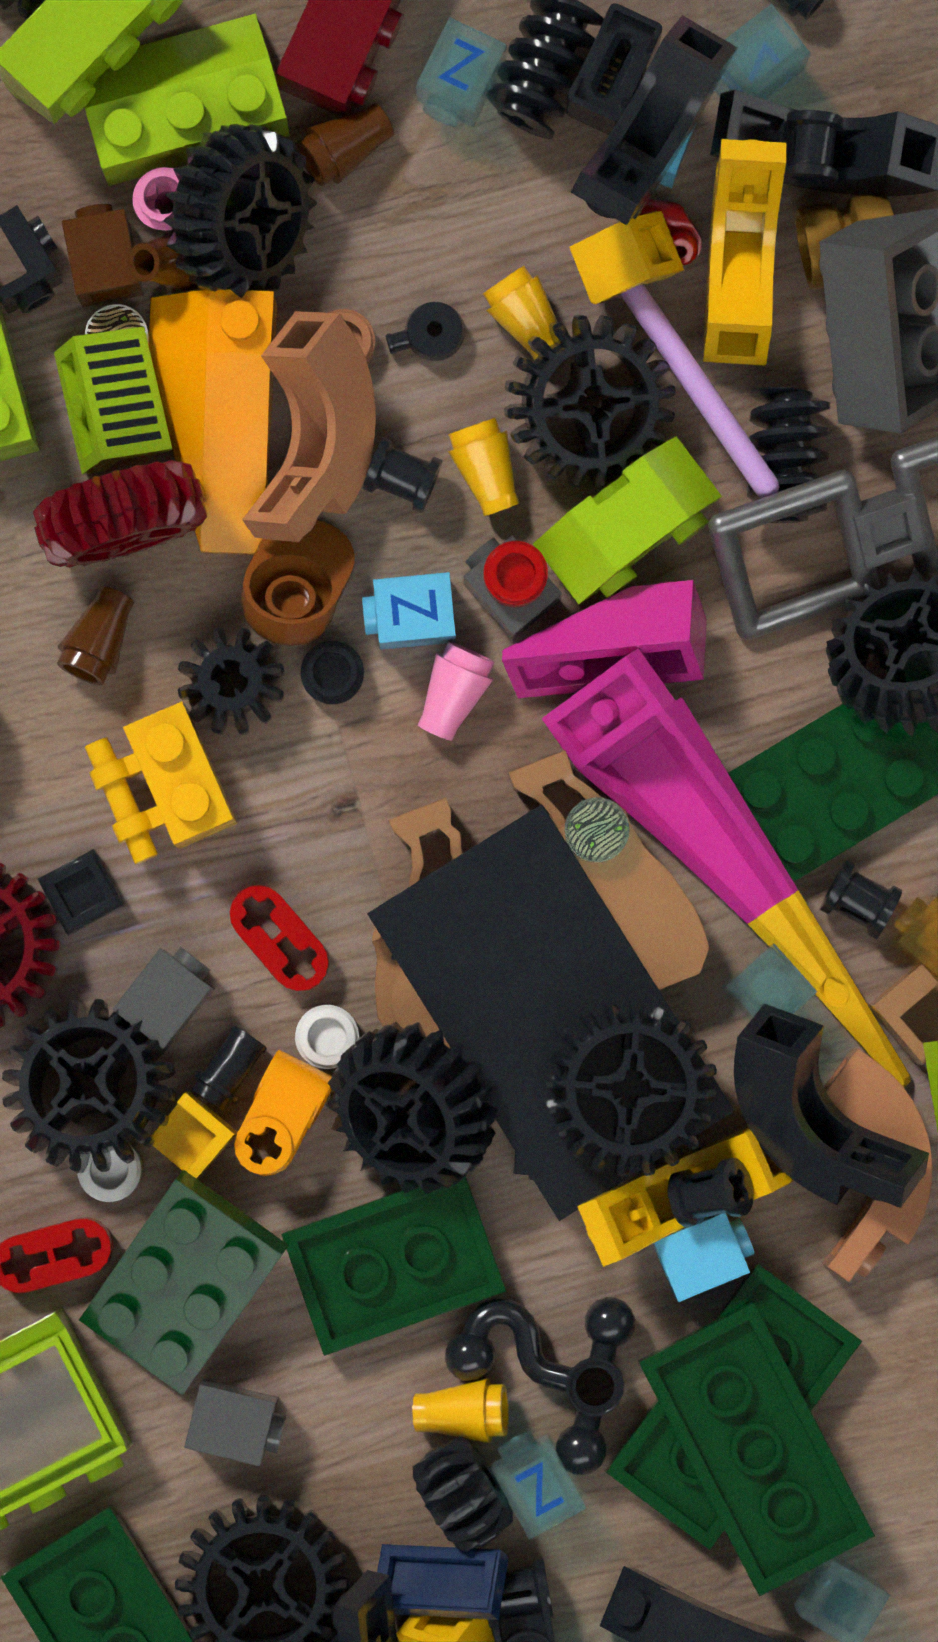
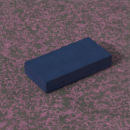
[377,1544,509,1620]

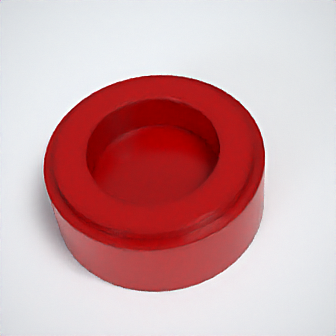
[483,541,548,607]

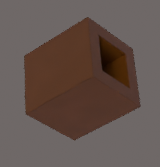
[62,204,144,307]

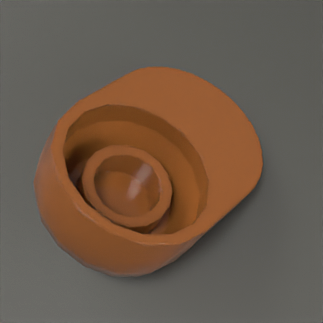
[241,520,355,646]

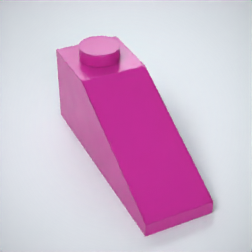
[502,580,707,698]

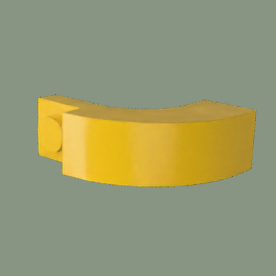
[703,139,786,366]
[577,1128,794,1267]

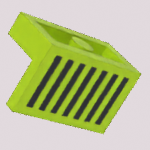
[54,326,172,475]

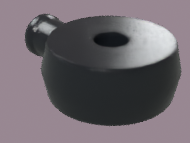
[385,302,465,361]

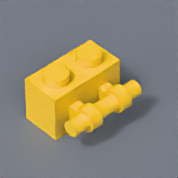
[84,701,238,865]

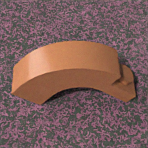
[242,311,376,542]
[822,1048,932,1282]

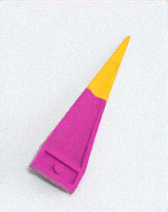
[542,648,911,1088]

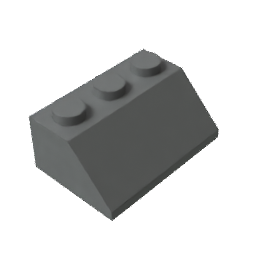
[819,208,938,433]

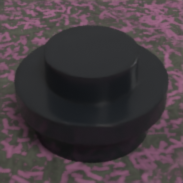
[300,641,364,705]

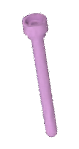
[615,284,779,498]

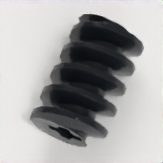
[486,0,604,139]
[747,387,831,523]

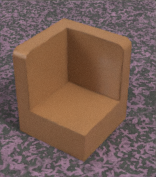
[868,964,938,1065]

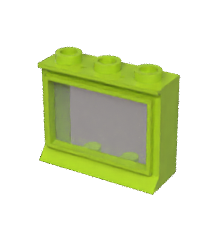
[0,1307,133,1531]

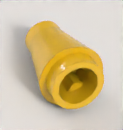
[483,265,557,360]
[447,417,519,516]
[412,1378,509,1443]

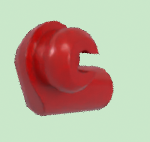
[638,198,702,266]

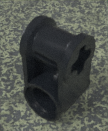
[488,1558,555,1642]

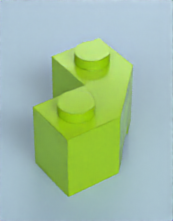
[533,436,723,604]

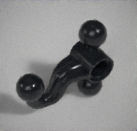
[445,1297,635,1475]

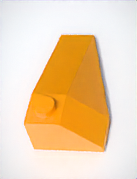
[148,289,277,555]

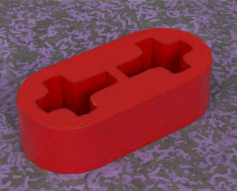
[229,885,329,991]
[0,1217,114,1293]

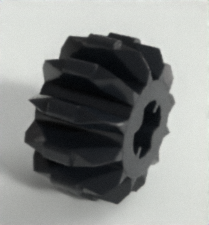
[178,628,285,735]
[413,1436,513,1553]

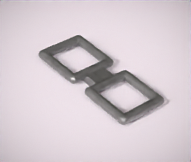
[708,436,938,640]

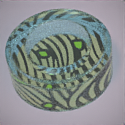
[564,797,629,863]

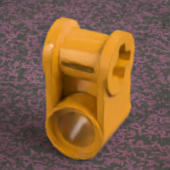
[234,1049,332,1176]

